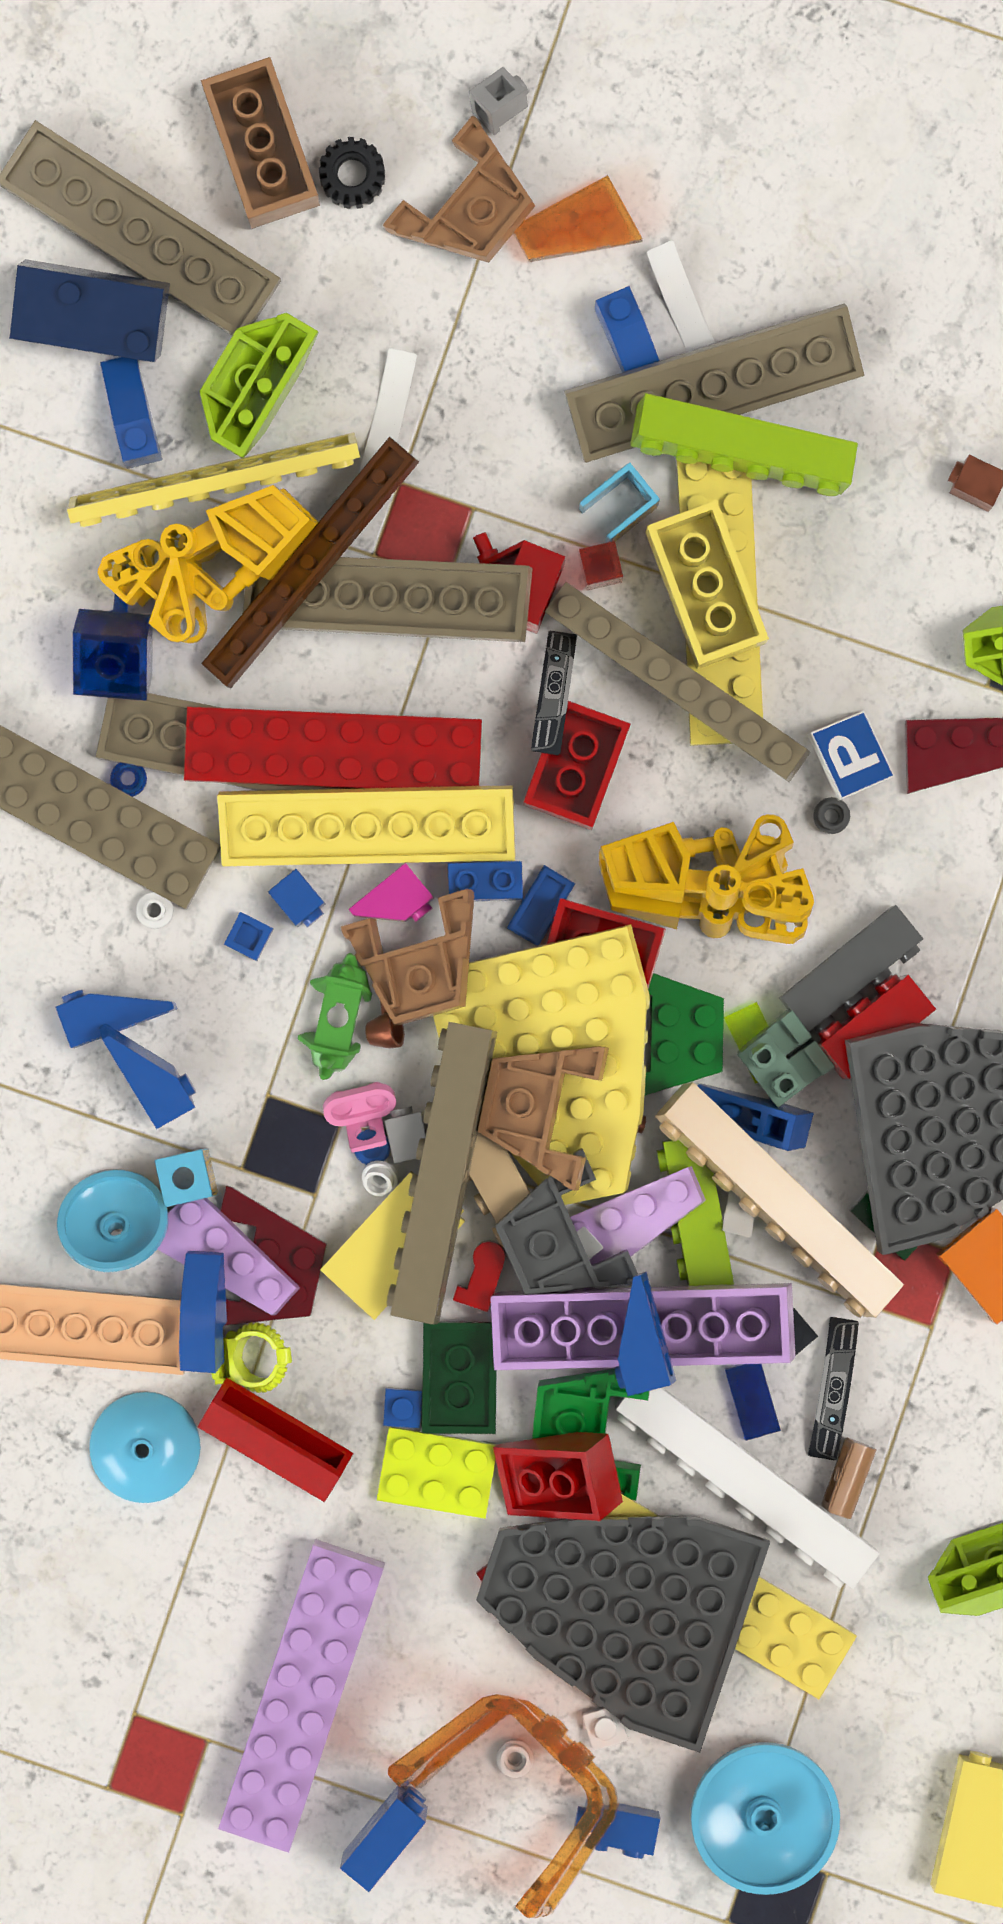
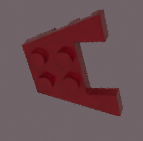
[221,1186,327,1325]

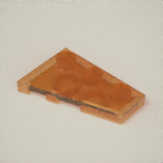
[513,175,643,262]

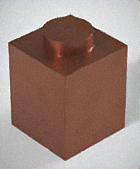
[948,454,1003,512]

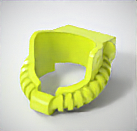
[211,1322,292,1393]

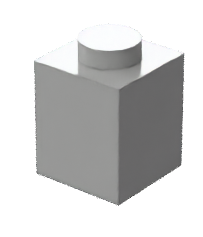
[384,1106,426,1164]

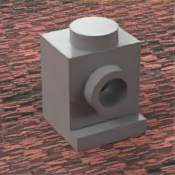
[469,67,528,135]

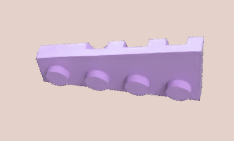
[570,1166,706,1289]
[157,1198,300,1315]

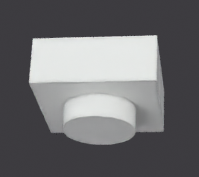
[582,1707,628,1751]

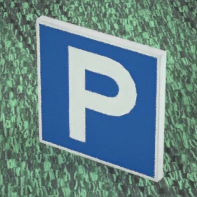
[808,711,895,801]

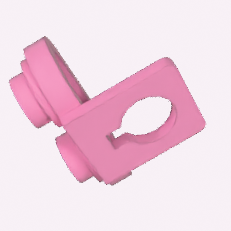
[323,1082,396,1153]

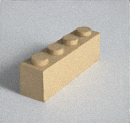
[467,1132,531,1248]

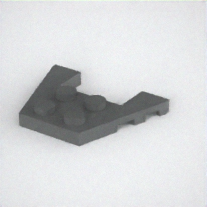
[495,1148,638,1295]

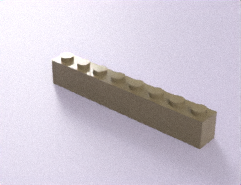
[545,582,811,783]
[387,1022,497,1325]

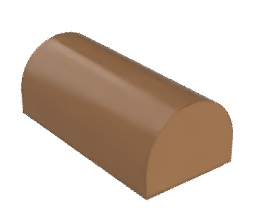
[821,1437,877,1519]

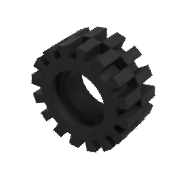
[319,137,385,209]

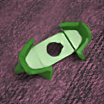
[298,953,372,1080]

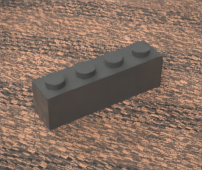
[779,905,924,1033]

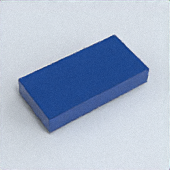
[507,865,576,946]

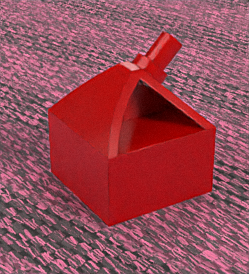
[473,532,565,634]

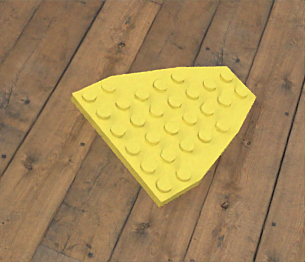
[433,924,650,1205]

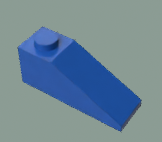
[594,286,660,372]
[100,357,163,469]
[55,990,178,1048]
[99,1024,196,1129]
[698,1084,814,1151]
[615,1272,676,1396]

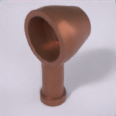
[365,1001,405,1048]

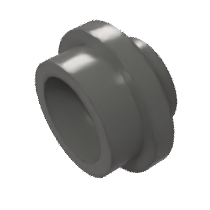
[813,797,850,834]

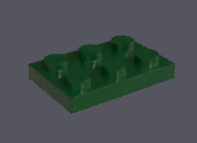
[422,1321,497,1434]

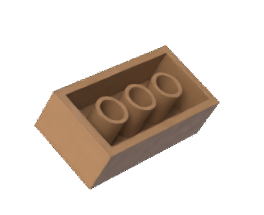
[201,57,320,229]

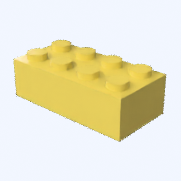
[645,500,769,669]

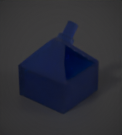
[72,594,153,701]

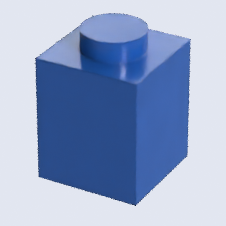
[268,869,326,928]

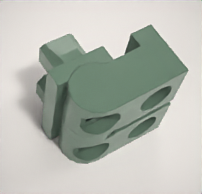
[737,1009,835,1108]

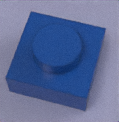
[224,912,274,961]
[383,1388,422,1428]

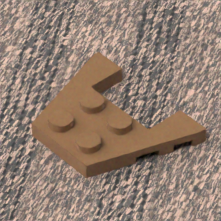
[383,115,535,263]
[341,889,474,1025]
[477,1046,609,1191]

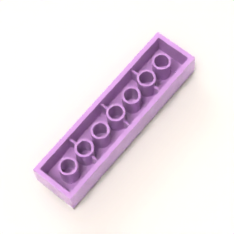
[491,1283,795,1370]
[218,1539,385,1853]

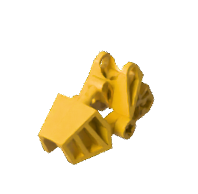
[98,485,319,644]
[599,814,814,944]

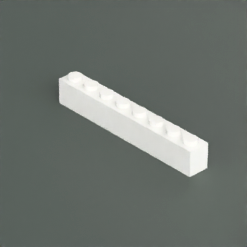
[615,1387,880,1589]

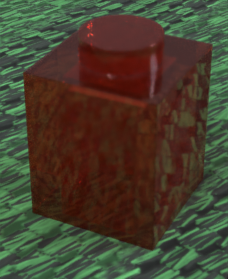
[578,541,623,591]

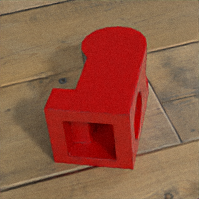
[453,1240,505,1312]

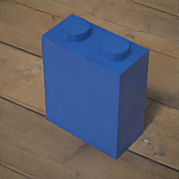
[340,1783,428,1892]

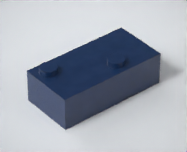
[9,259,170,362]

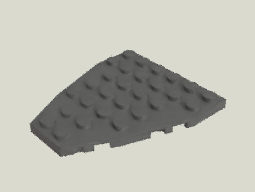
[845,1023,1003,1255]
[476,1516,770,1753]

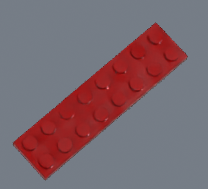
[184,707,482,789]

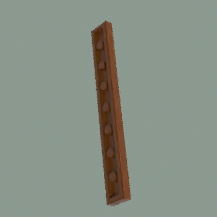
[201,436,419,688]

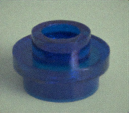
[110,763,147,797]

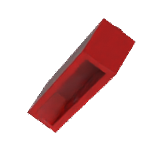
[198,1378,354,1503]

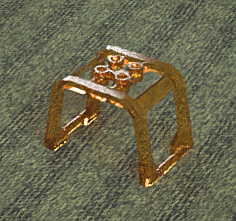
[388,1694,619,1918]

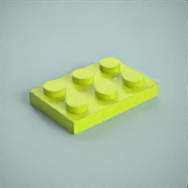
[377,1426,497,1519]

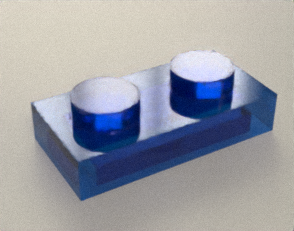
[724,1364,781,1441]

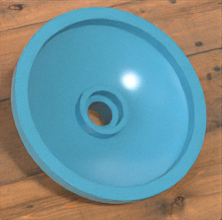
[57,1170,168,1272]
[90,1392,201,1503]

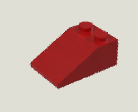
[547,898,666,989]
[493,1432,623,1521]

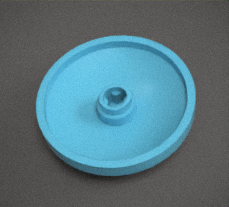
[691,1742,840,1895]

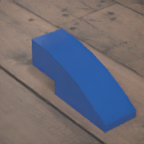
[179,1251,227,1373]

